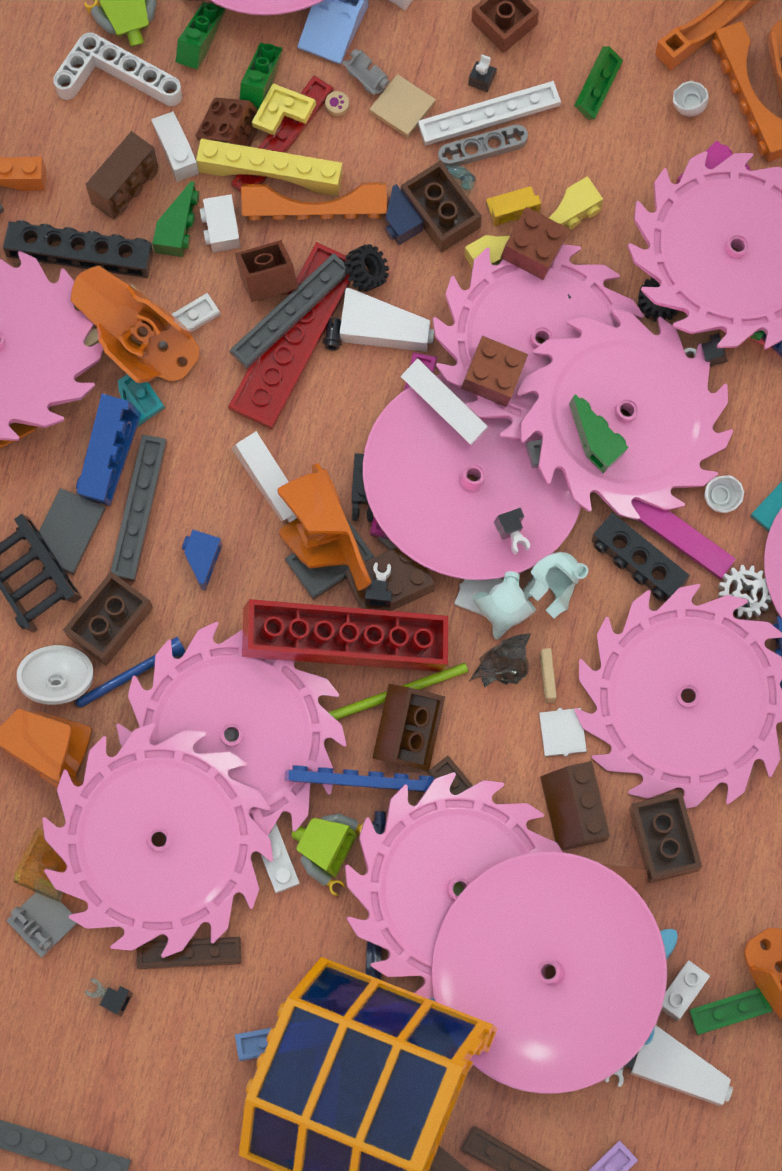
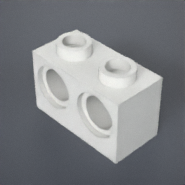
[662,960,710,1021]

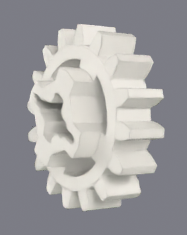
[718,565,772,620]

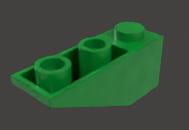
[175,1,225,69]
[239,42,283,110]
[152,181,199,257]
[569,394,629,474]

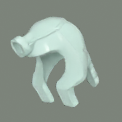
[523,552,588,619]
[472,571,536,640]

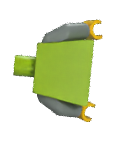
[84,0,157,47]
[292,813,364,896]

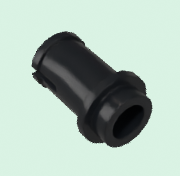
[323,318,342,351]

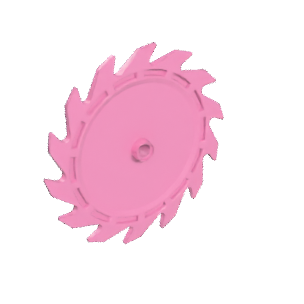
[628,151,782,350]
[433,244,644,439]
[0,251,104,441]
[516,308,733,520]
[574,584,782,809]
[116,622,346,836]
[42,723,273,958]
[345,772,563,999]

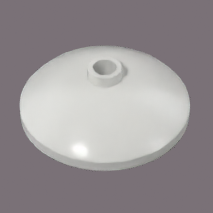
[17,645,93,705]

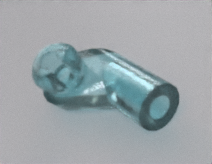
[445,165,476,190]

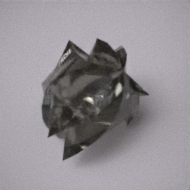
[469,633,531,688]

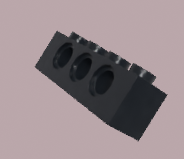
[592,513,690,601]

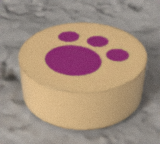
[325,91,349,117]

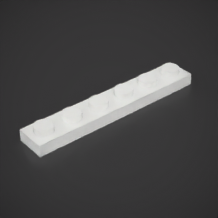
[418,81,561,146]

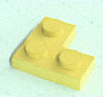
[252,84,316,135]

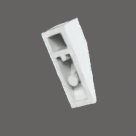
[151,112,199,182]

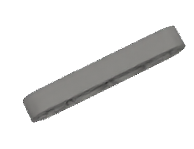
[438,125,528,169]

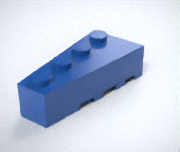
[76,394,141,506]

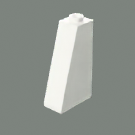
[340,288,434,352]
[231,431,297,522]
[630,1025,733,1106]

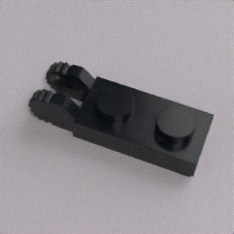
[351,454,374,522]

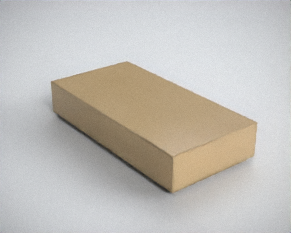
[540,648,557,704]

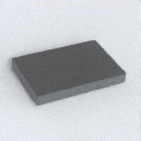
[29,488,106,575]
[285,518,375,600]

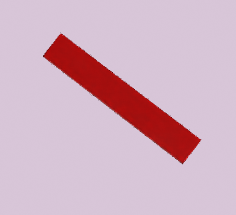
[231,75,334,192]

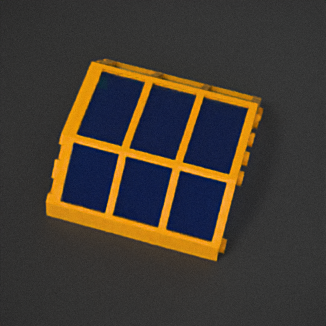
[239,957,498,1171]

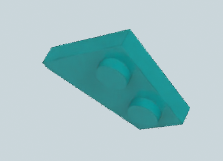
[118,374,166,428]

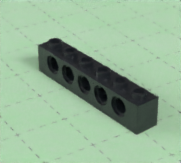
[3,220,153,278]

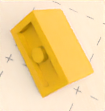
[486,186,541,226]

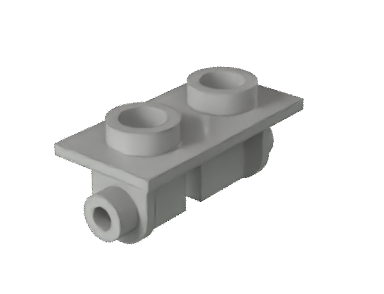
[342,49,389,95]

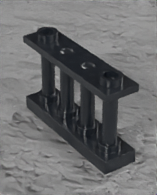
[0,514,82,632]

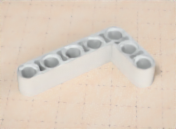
[53,33,182,106]

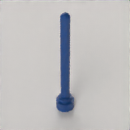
[76,636,186,707]

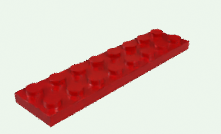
[228,242,351,430]

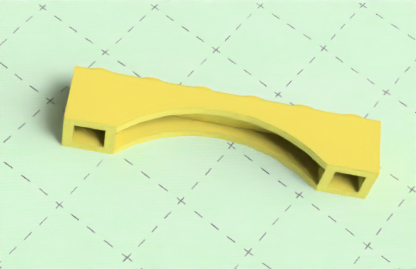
[196,139,343,196]
[464,176,603,268]

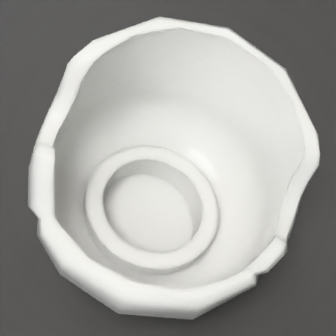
[673,81,709,117]
[704,475,744,513]

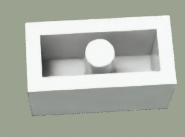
[200,194,241,253]

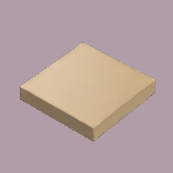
[369,74,436,138]

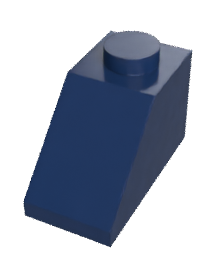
[385,184,423,245]

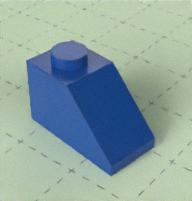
[182,530,223,591]

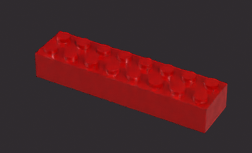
[242,599,448,672]

